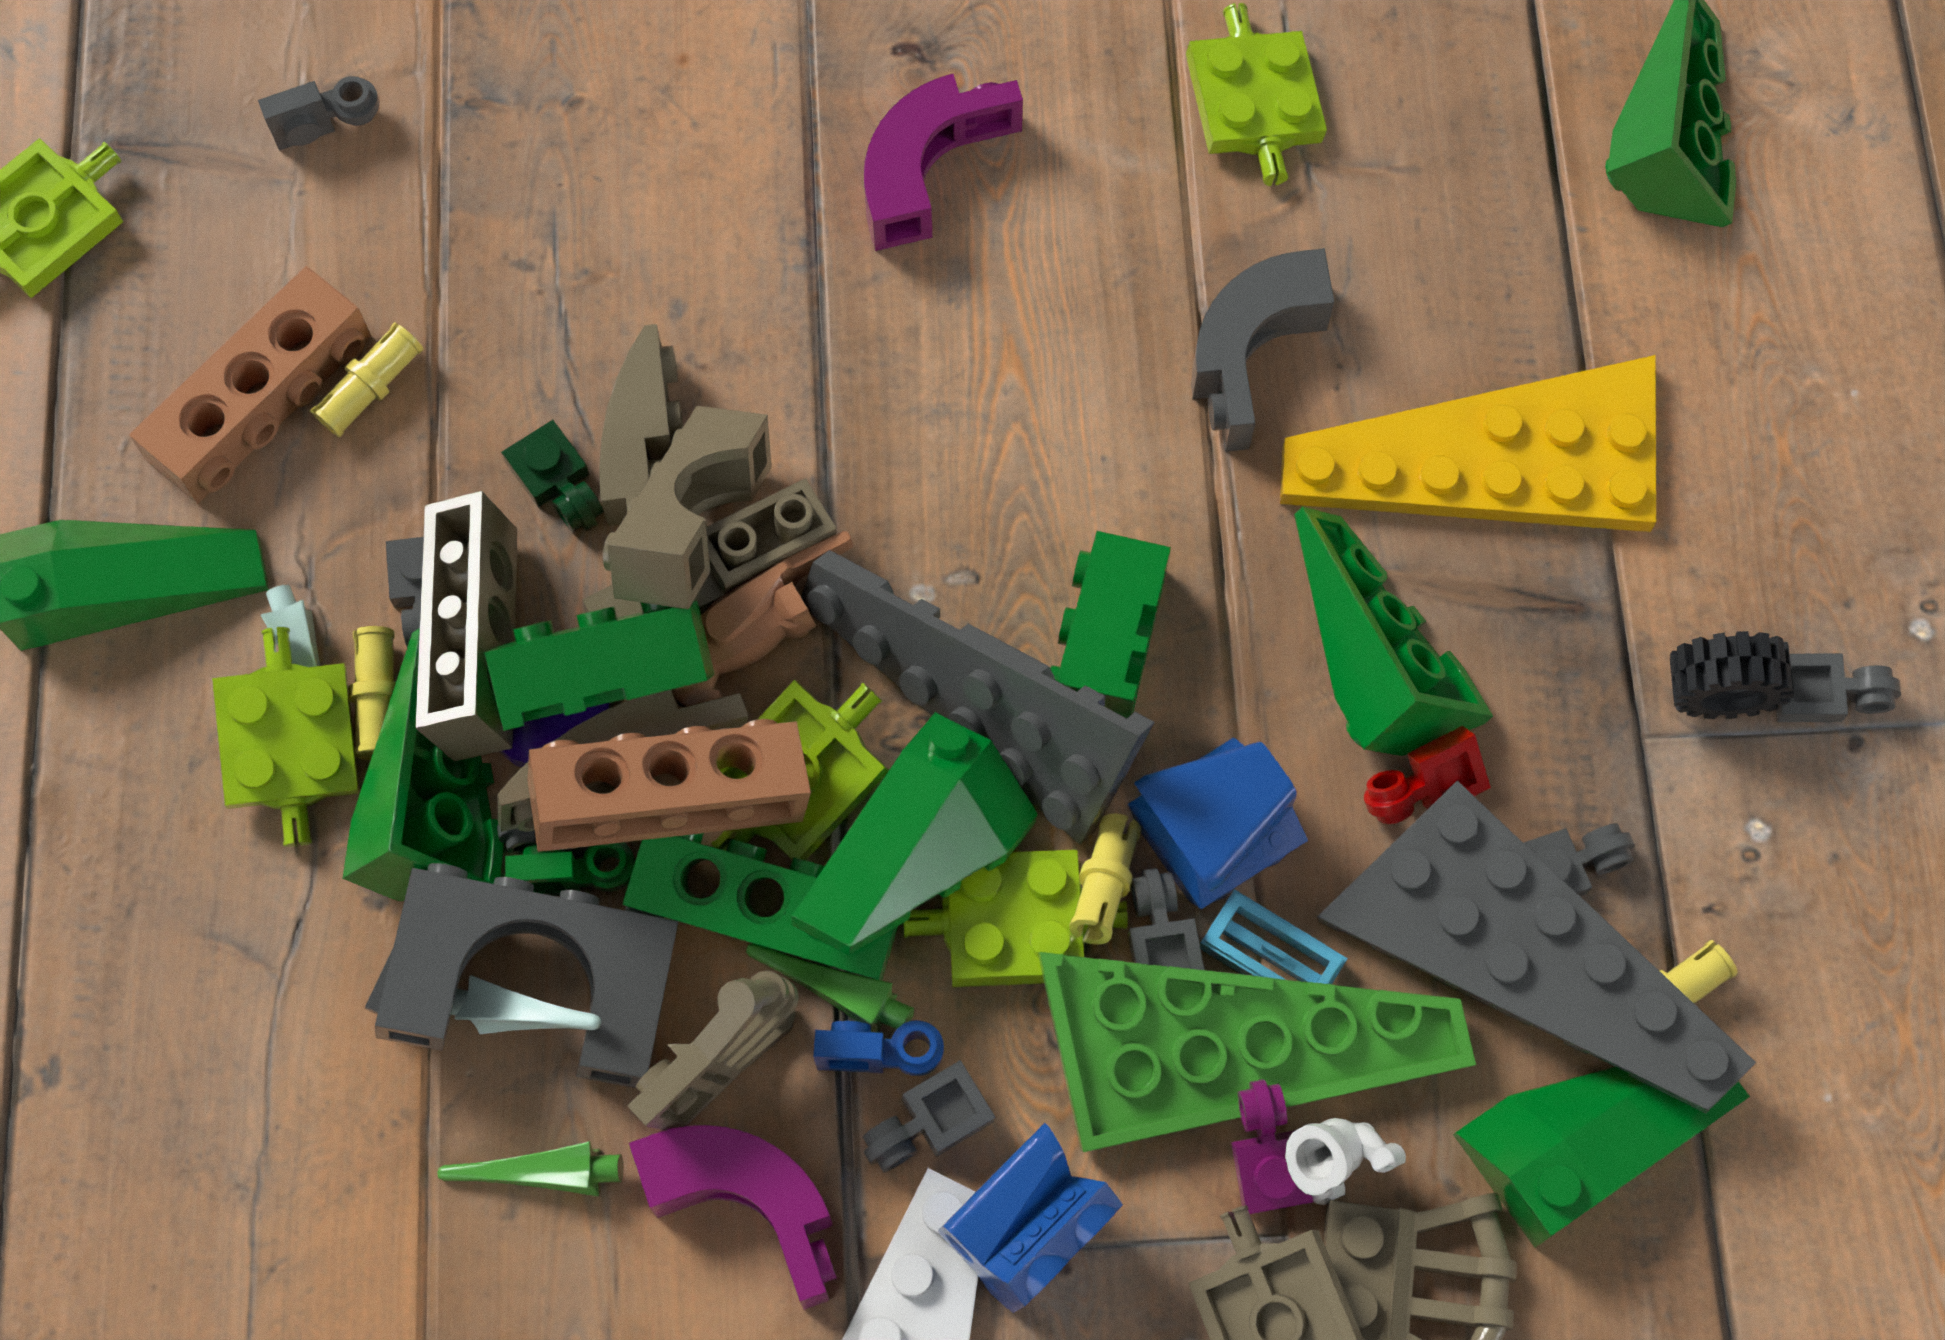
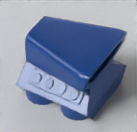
[1128,737,1308,909]
[938,1123,1123,1313]

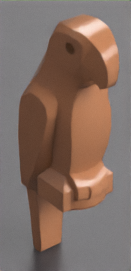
[671,531,854,708]

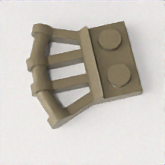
[627,971,799,1130]
[1323,1193,1517,1340]

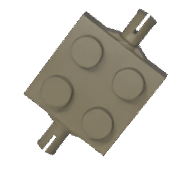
[1188,1205,1364,1340]

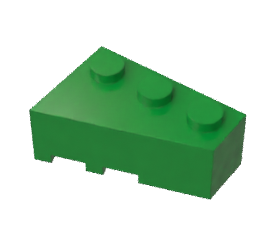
[1050,531,1171,719]
[484,600,715,731]

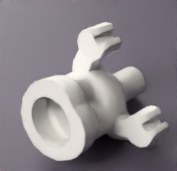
[1285,1118,1406,1205]

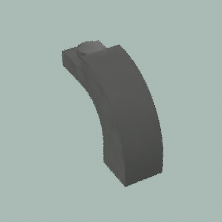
[1191,248,1334,452]

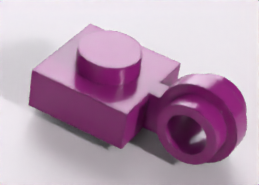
[1231,1079,1313,1214]

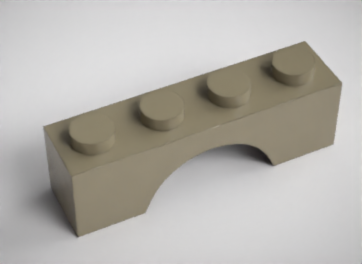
[603,406,772,609]

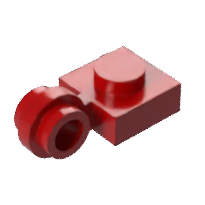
[1363,725,1491,824]

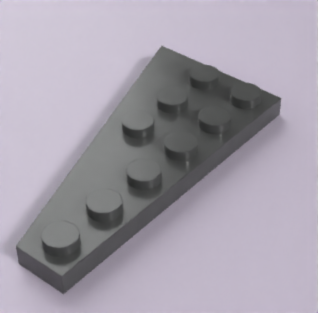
[801,550,1155,845]
[1317,781,1756,1114]

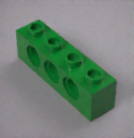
[622,833,898,980]

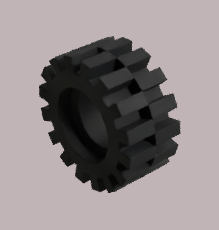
[1669,631,1794,719]

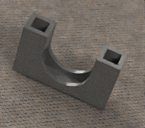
[375,863,678,1088]

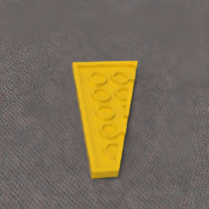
[1280,355,1656,532]

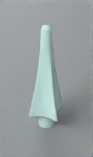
[260,585,320,667]
[451,975,602,1034]

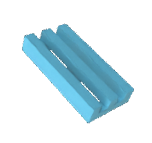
[1200,889,1348,984]

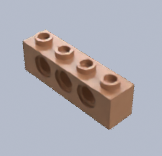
[129,265,371,504]
[527,719,811,852]

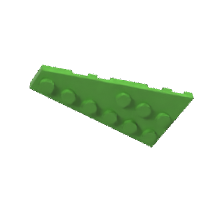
[1038,952,1476,1152]

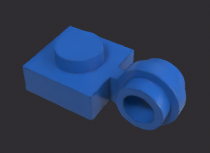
[813,1020,944,1076]

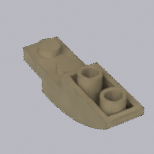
[599,324,684,526]
[582,478,836,618]
[497,690,748,832]

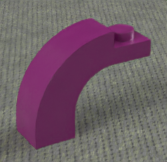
[864,73,1023,251]
[629,1125,836,1310]

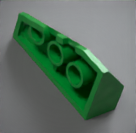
[1605,0,1737,227]
[1294,506,1493,756]
[0,520,269,651]
[342,628,504,901]
[791,712,1038,955]
[1453,1067,1750,1248]

